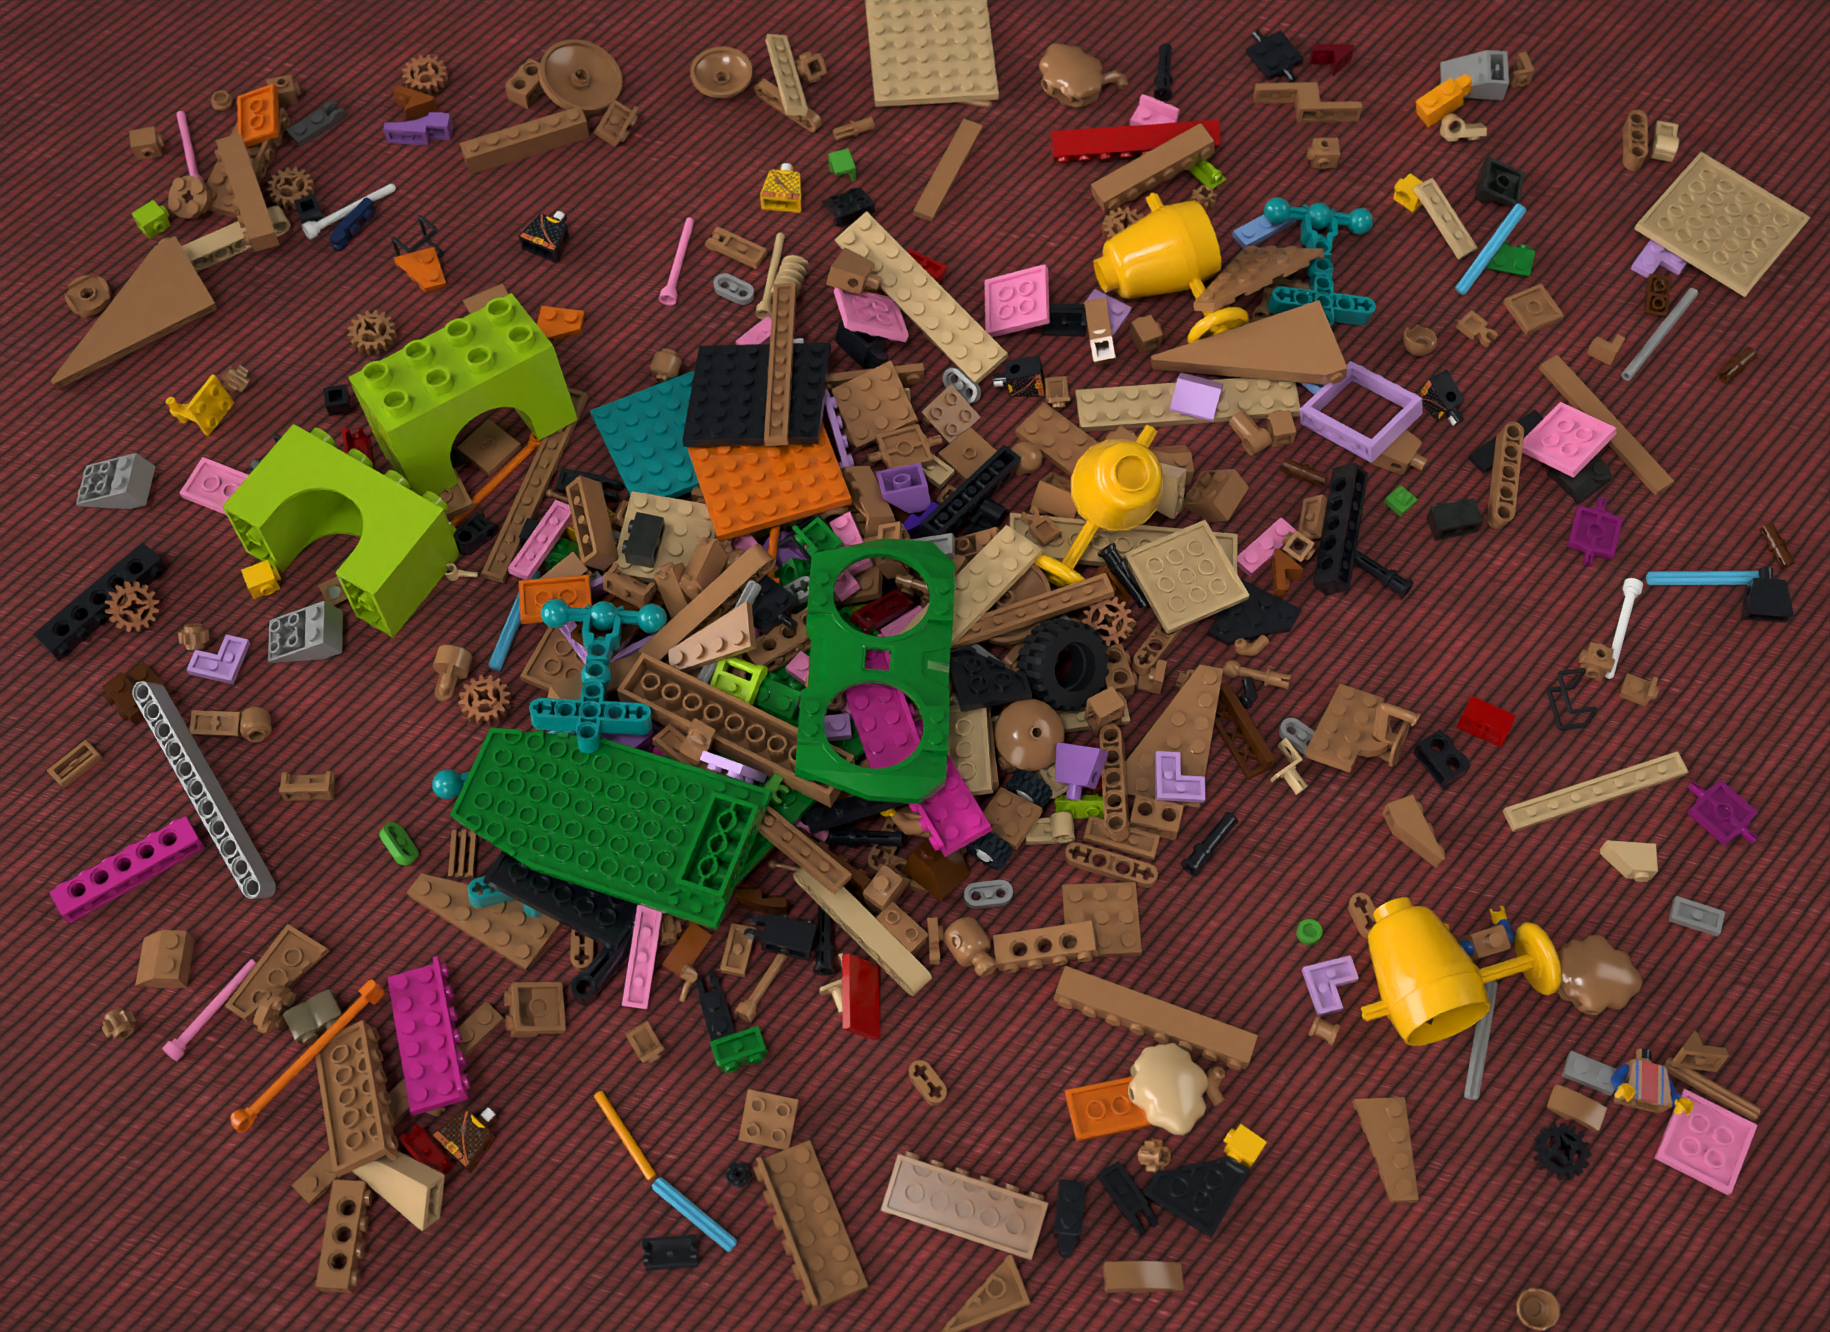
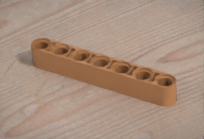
[638,544,776,664]

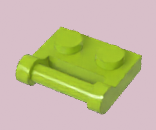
[710,656,768,706]

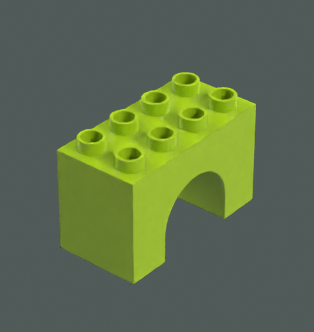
[348,293,578,496]
[222,424,460,638]

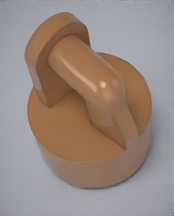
[433,644,473,702]

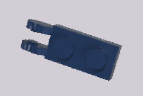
[329,197,376,252]

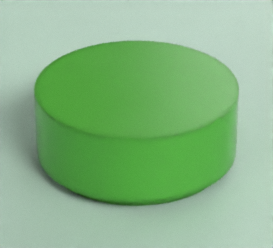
[1296,919,1323,945]

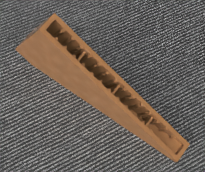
[51,236,217,390]
[1151,300,1347,385]

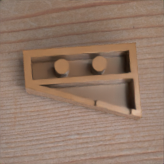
[843,466,895,538]

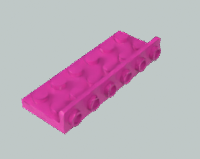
[843,633,923,769]
[908,718,992,857]
[387,956,471,1116]

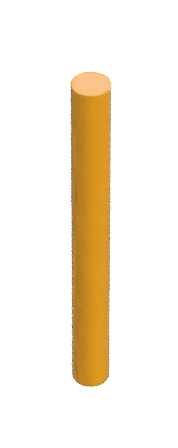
[594,1091,657,1181]

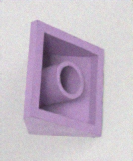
[1169,372,1224,422]

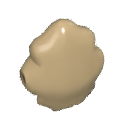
[1128,1043,1208,1135]

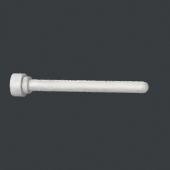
[301,184,396,240]
[1605,578,1643,679]

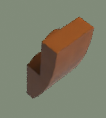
[662,922,712,979]

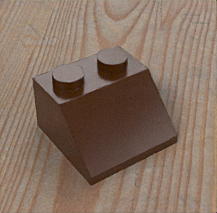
[903,837,970,901]

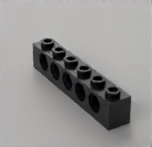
[916,445,1022,539]
[1313,462,1369,595]
[33,542,167,662]

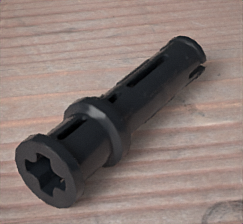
[1153,44,1173,101]
[1097,542,1149,609]
[1354,550,1414,599]
[1181,812,1238,877]
[829,826,905,848]
[813,905,836,976]

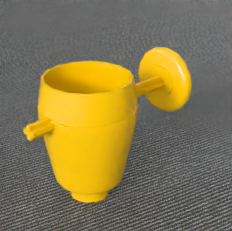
[1093,193,1249,343]
[1034,425,1163,588]
[1361,897,1562,1046]

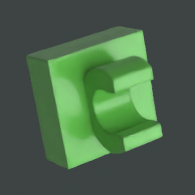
[1384,485,1418,517]
[762,773,789,805]

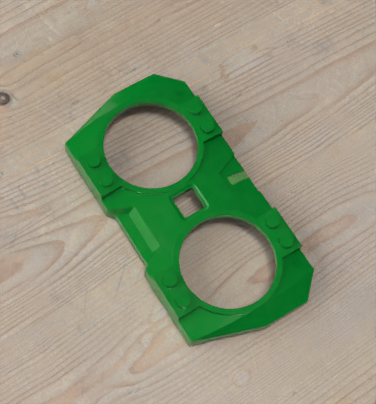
[795,538,955,804]

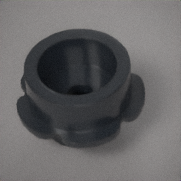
[725,1162,751,1188]

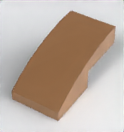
[1546,1084,1607,1132]

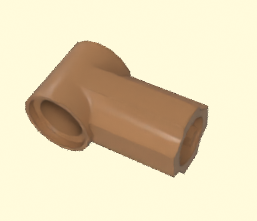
[1229,411,1272,456]

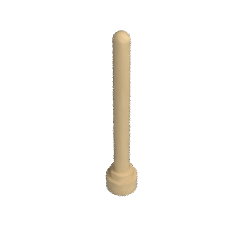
[755,232,785,320]

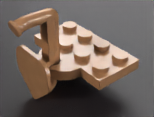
[1305,684,1420,773]

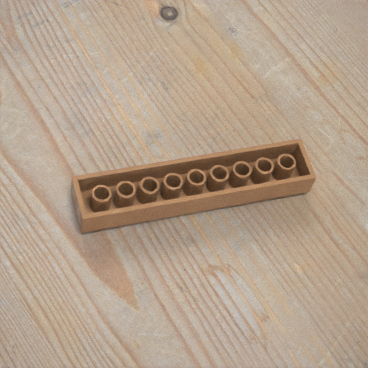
[617,653,855,808]

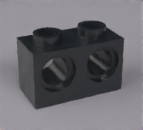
[1413,729,1471,790]

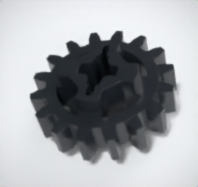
[1532,1123,1592,1181]

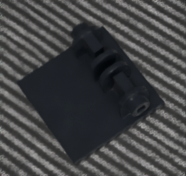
[822,187,876,228]

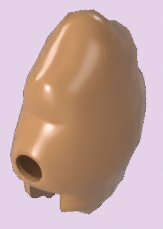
[1039,43,1105,109]
[1557,935,1642,1015]

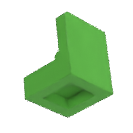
[828,149,856,181]

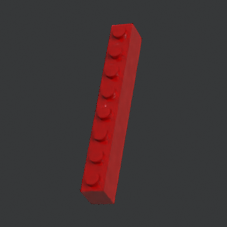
[1050,120,1221,163]

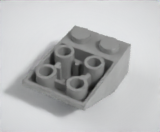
[1440,50,1509,100]
[76,453,156,509]
[268,601,343,663]

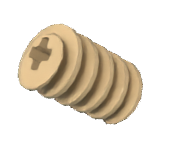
[771,255,809,298]

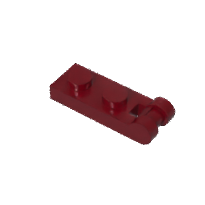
[849,588,914,635]

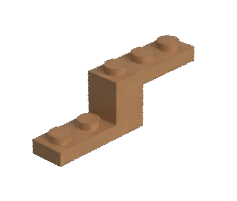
[1253,82,1362,122]

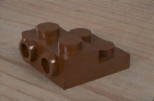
[102,661,174,726]

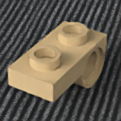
[1440,114,1487,141]
[1651,120,1679,162]
[1025,812,1075,845]

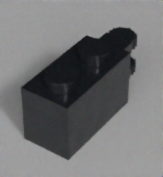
[835,320,888,369]
[743,913,817,961]
[1053,1179,1086,1259]

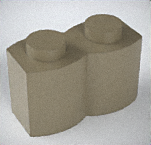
[283,989,343,1045]

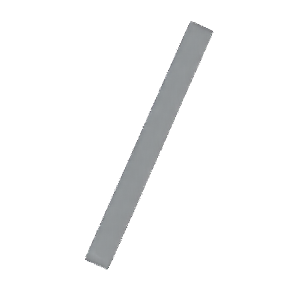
[132,681,276,899]

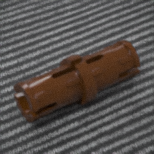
[1717,347,1757,383]
[1280,457,1327,487]
[1760,523,1795,569]

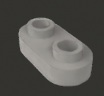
[714,274,754,305]
[943,368,981,404]
[1279,718,1315,755]
[964,880,1013,909]

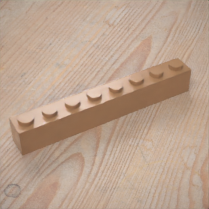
[1054,966,1258,1070]

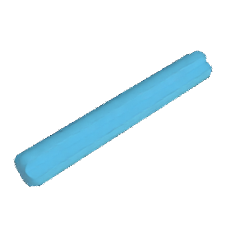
[652,1177,737,1252]

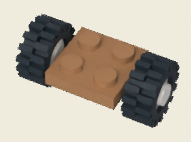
[965,769,1053,870]

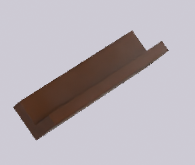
[1214,681,1276,780]

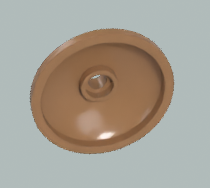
[690,47,752,98]
[994,699,1065,772]

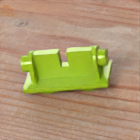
[1188,159,1226,190]
[1054,794,1104,819]

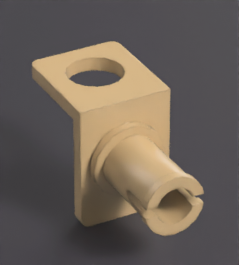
[1270,738,1308,795]
[819,953,843,1014]

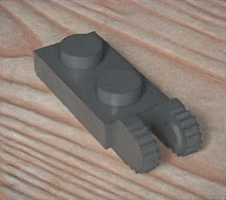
[286,100,346,147]

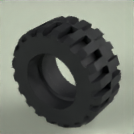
[1017,618,1109,712]

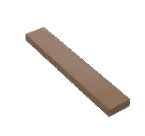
[913,119,983,222]

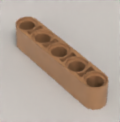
[1487,421,1524,529]
[1099,724,1130,842]

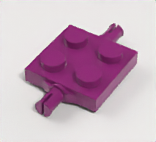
[1567,497,1623,567]
[1687,779,1759,846]

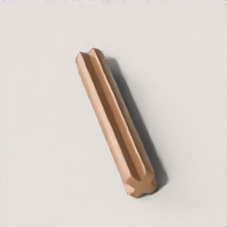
[1663,1057,1761,1121]

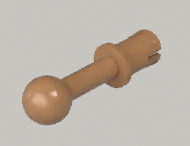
[1223,660,1292,690]

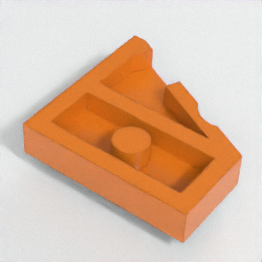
[394,247,447,293]
[537,306,585,341]

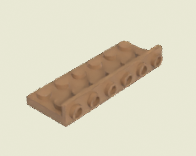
[206,108,290,218]
[313,1020,399,1177]
[753,1140,868,1311]
[881,1151,1049,1260]

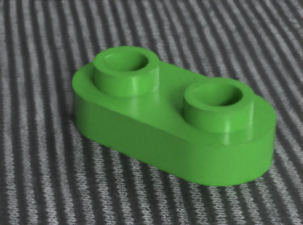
[379,822,419,866]

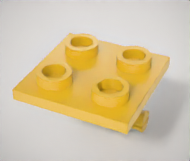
[166,374,234,436]

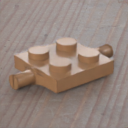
[867,424,942,469]

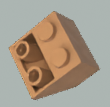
[1183,469,1249,522]

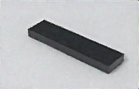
[1468,410,1544,474]

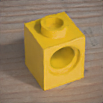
[1393,173,1423,212]

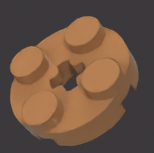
[168,176,211,220]
[65,275,112,318]
[253,984,296,1035]

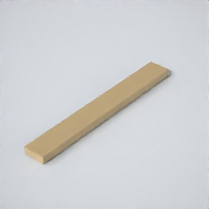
[1503,751,1689,832]

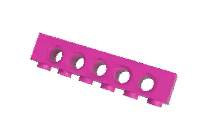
[49,816,205,924]

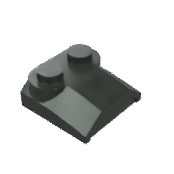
[1475,156,1525,207]
[1546,455,1612,505]

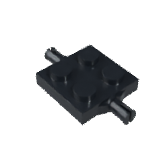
[1246,29,1303,83]
[732,575,800,635]

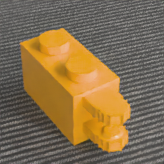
[1415,74,1472,128]

